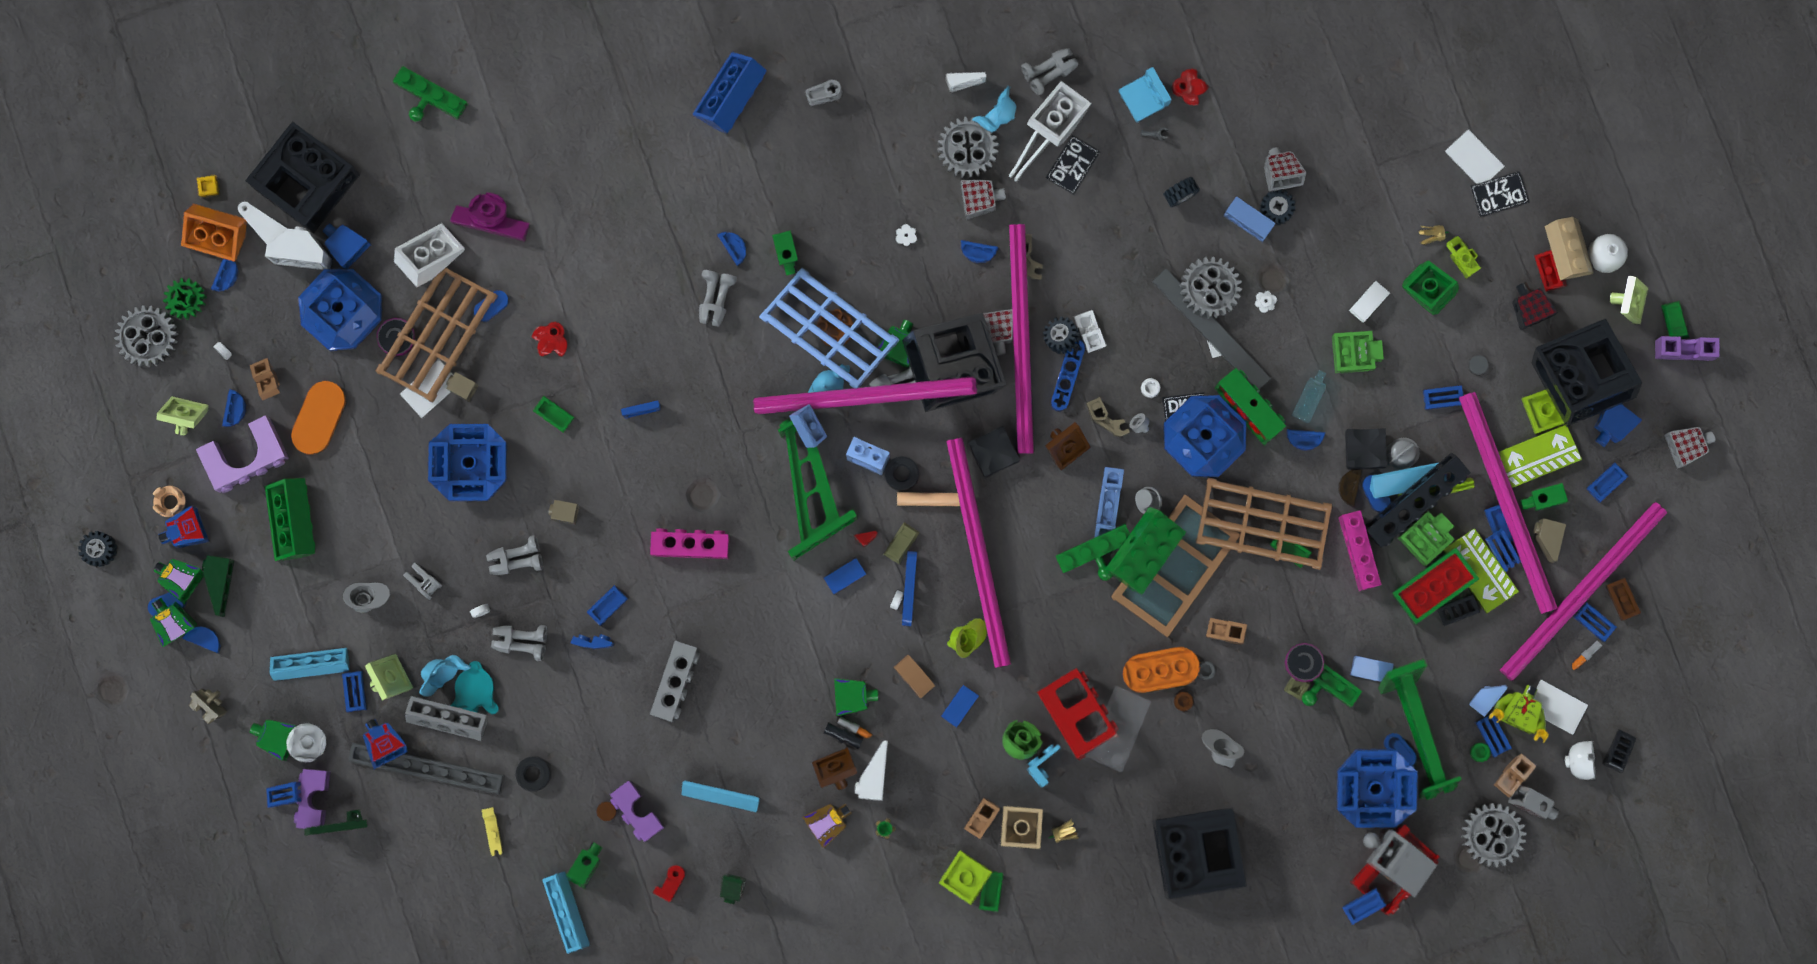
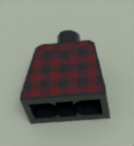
[1512,282,1558,331]

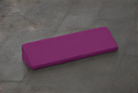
[450,205,530,242]

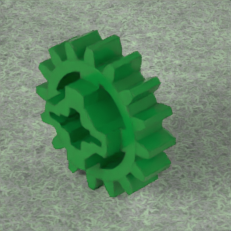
[163,278,206,320]

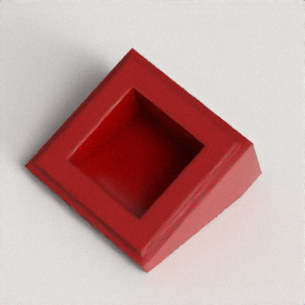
[854,531,878,547]

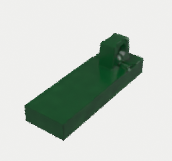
[304,810,368,836]

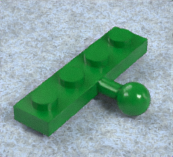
[393,66,468,122]
[1055,524,1130,581]
[1302,664,1362,708]

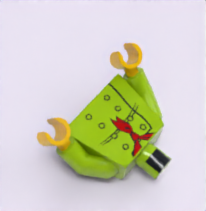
[1489,685,1548,743]

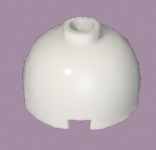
[1588,234,1628,273]
[1565,741,1596,780]

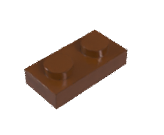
[1606,578,1641,621]

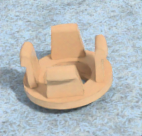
[153,486,186,518]

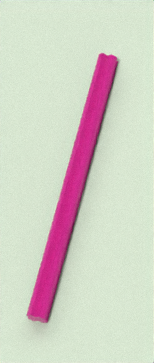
[1009,224,1034,454]
[753,377,977,414]
[1459,392,1558,614]
[946,438,1011,668]
[1500,502,1667,681]

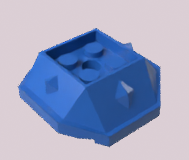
[298,269,382,351]
[1164,395,1246,478]
[428,424,507,501]
[1337,749,1417,828]

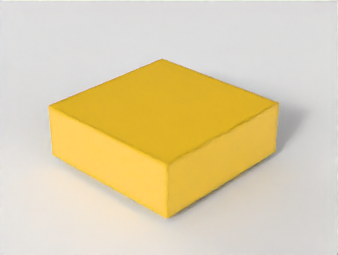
[197,175,219,198]

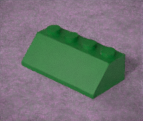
[265,478,315,562]

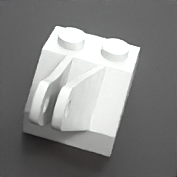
[1009,81,1091,182]
[238,202,332,270]

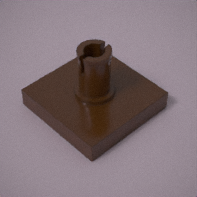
[1045,422,1091,471]
[812,748,857,790]

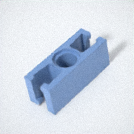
[1223,196,1275,242]

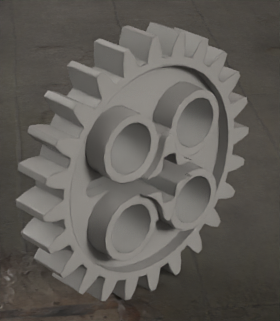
[937,117,999,178]
[1180,257,1242,318]
[114,305,178,367]
[1461,803,1526,867]

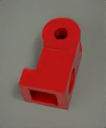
[653,865,685,902]

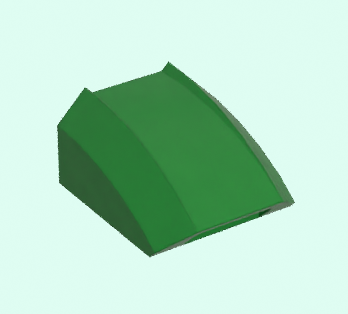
[1402,260,1459,315]

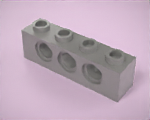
[650,641,700,722]
[405,696,487,741]

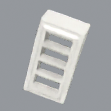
[946,72,986,92]

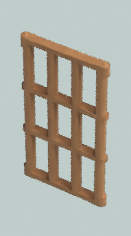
[375,268,498,403]
[1196,478,1332,570]

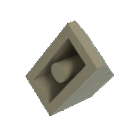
[1534,518,1566,563]

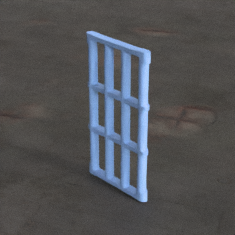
[759,268,899,388]

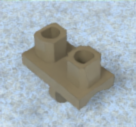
[189,688,228,724]

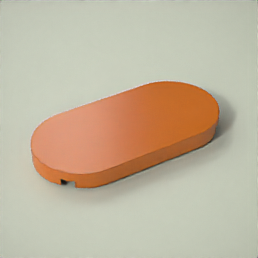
[291,381,346,455]
[1123,647,1200,693]

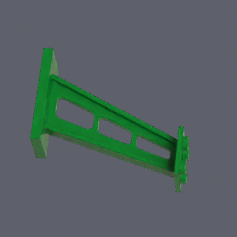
[777,419,858,561]
[1378,659,1462,800]

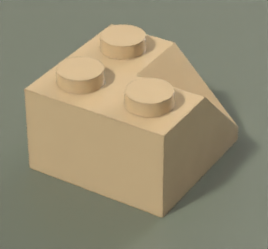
[1001,806,1043,849]

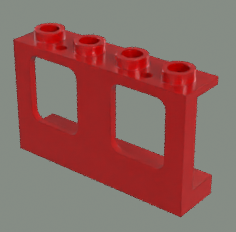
[1037,668,1119,761]
[1350,824,1440,915]

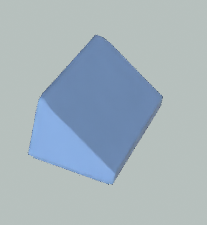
[790,404,827,448]
[1350,656,1394,682]

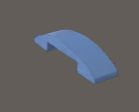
[1094,467,1124,538]

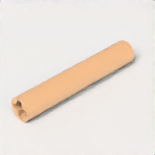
[897,492,960,506]

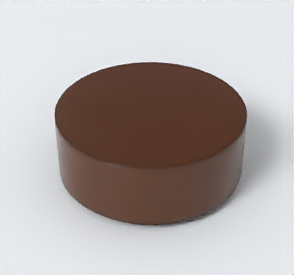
[1174,692,1194,711]
[597,802,617,821]

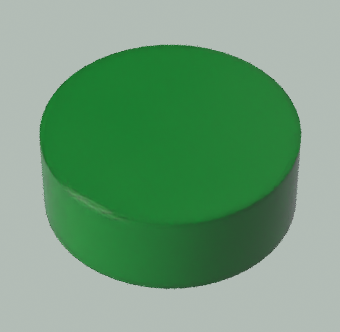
[1470,743,1491,762]

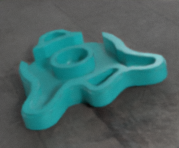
[450,661,499,714]

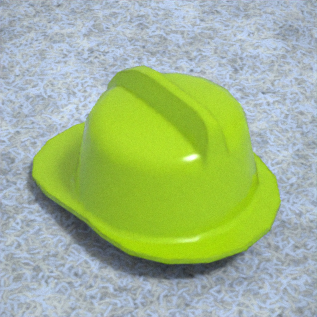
[947,618,987,658]

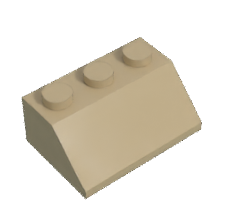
[1545,217,1594,281]

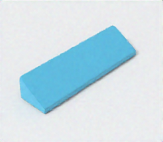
[1370,462,1447,498]
[270,648,349,681]
[682,781,760,812]
[542,872,590,954]

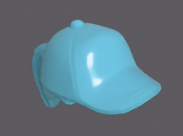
[972,86,1017,132]
[808,364,850,393]
[419,655,471,697]

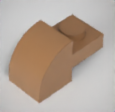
[250,358,280,401]
[1206,618,1248,644]
[1494,753,1536,798]
[964,797,1001,839]

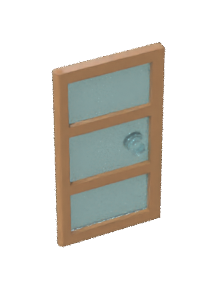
[1111,495,1240,637]

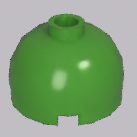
[1002,720,1042,760]

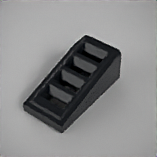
[1437,594,1481,626]
[1602,729,1637,773]

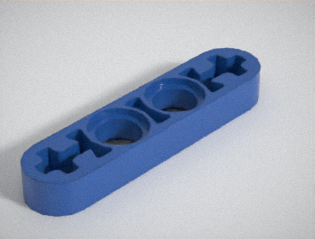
[1051,340,1085,412]
[902,551,917,626]

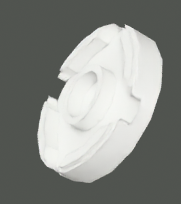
[287,723,326,763]

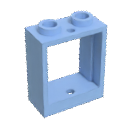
[846,437,890,475]

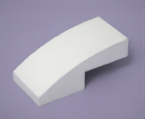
[1349,281,1390,323]
[1074,310,1106,353]

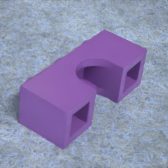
[1655,336,1719,361]
[294,769,331,829]
[610,781,665,842]

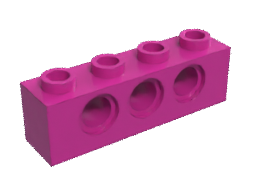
[1338,510,1381,591]
[650,528,730,559]

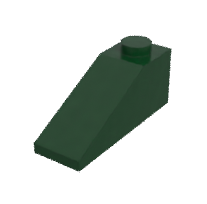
[202,555,235,617]
[720,874,746,905]

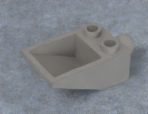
[1363,830,1437,897]

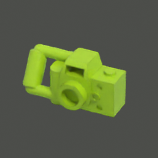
[1446,236,1481,279]

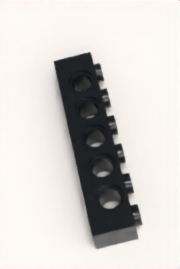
[1365,452,1471,548]

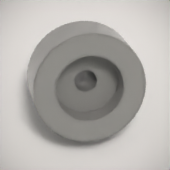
[1129,413,1150,433]

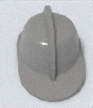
[1379,438,1420,473]
[343,583,390,613]
[1202,729,1244,768]

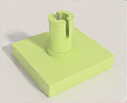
[1610,276,1648,324]
[157,396,208,435]
[365,654,413,700]

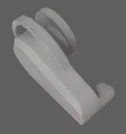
[1135,487,1162,514]

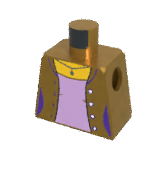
[802,804,852,848]

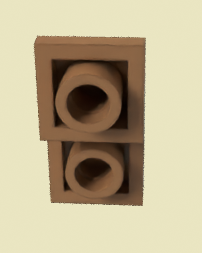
[894,655,935,698]

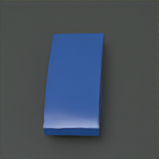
[571,634,614,649]

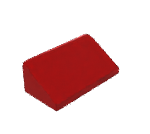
[1535,250,1567,292]

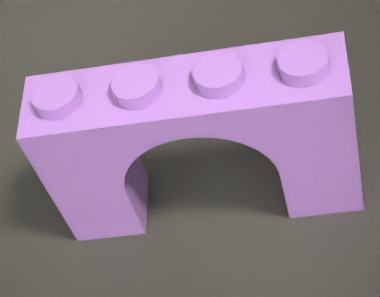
[196,415,289,493]

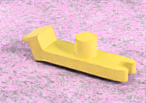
[482,808,502,856]

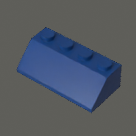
[692,52,767,133]

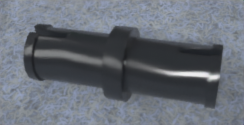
[823,722,864,750]

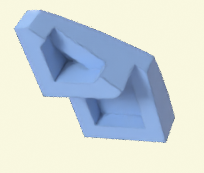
[1469,685,1508,717]

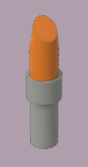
[1572,641,1602,670]
[837,716,873,738]

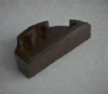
[1338,469,1363,507]

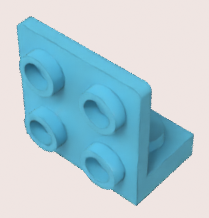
[1119,67,1171,122]
[1026,744,1061,788]

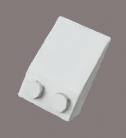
[394,223,465,287]
[855,741,888,800]

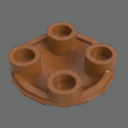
[816,309,854,346]

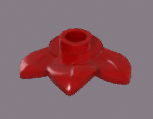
[1172,69,1208,106]
[532,322,568,357]

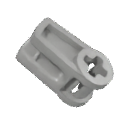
[806,80,842,106]
[403,562,443,600]

